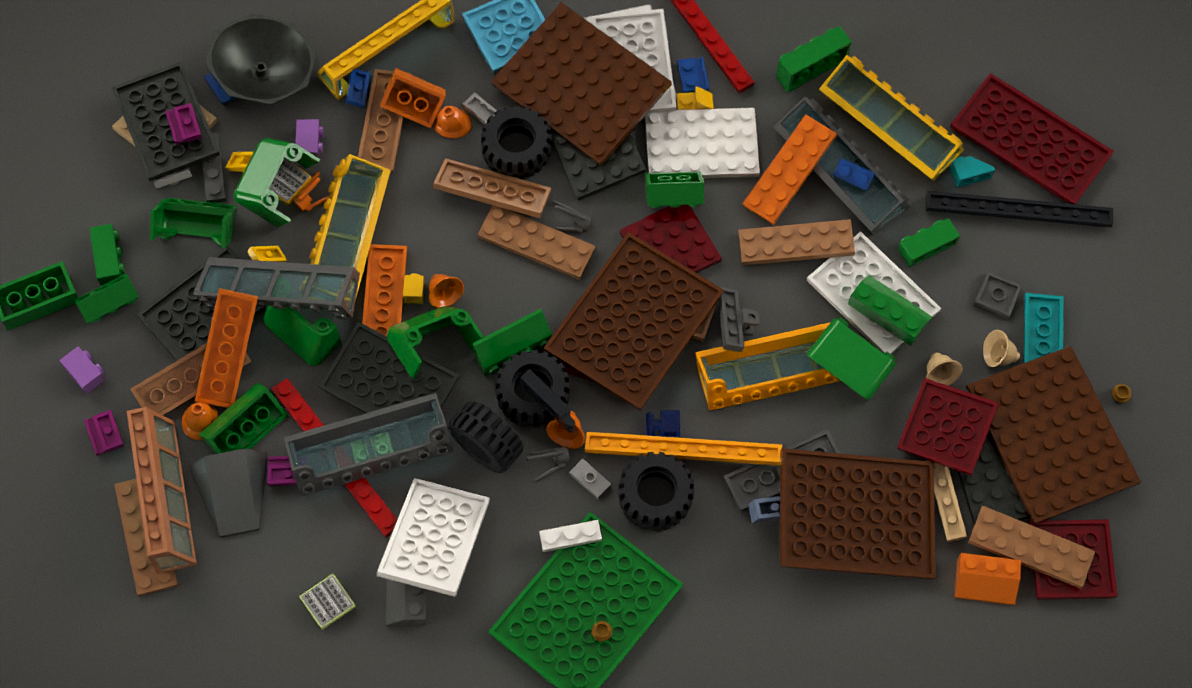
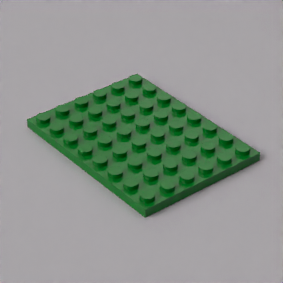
[488,512,684,688]

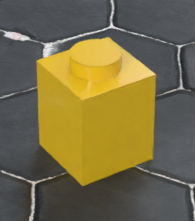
[403,273,425,304]

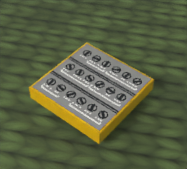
[269,159,312,205]

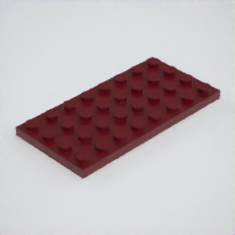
[950,73,1114,204]

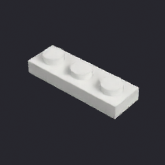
[539,520,602,552]

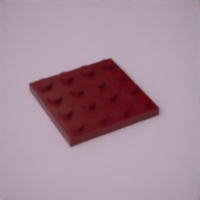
[620,205,722,273]
[897,378,999,476]
[1029,520,1118,600]

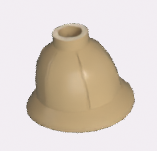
[983,330,1020,367]
[926,353,963,386]

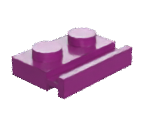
[165,103,202,145]
[84,410,124,456]
[267,455,308,486]

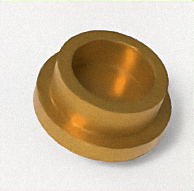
[1112,384,1132,403]
[592,621,612,642]

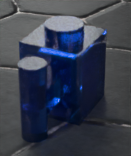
[646,410,680,438]

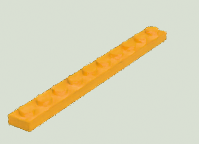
[585,432,782,466]

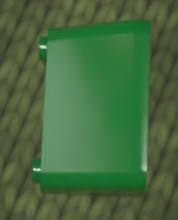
[264,278,341,366]
[806,317,897,401]

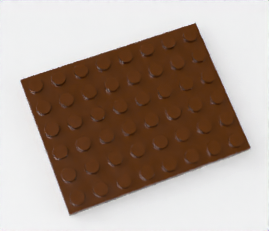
[490,2,672,166]
[543,232,724,411]
[966,346,1141,525]
[779,448,935,580]

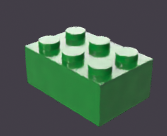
[645,171,704,208]

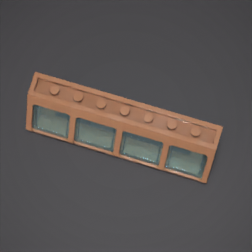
[127,407,197,574]

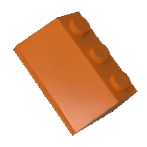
[380,68,446,128]
[954,553,1021,605]

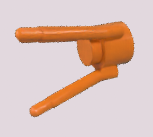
[293,172,330,212]

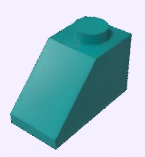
[949,156,995,188]

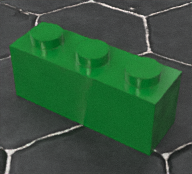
[898,218,960,268]
[89,223,125,286]
[74,273,139,323]

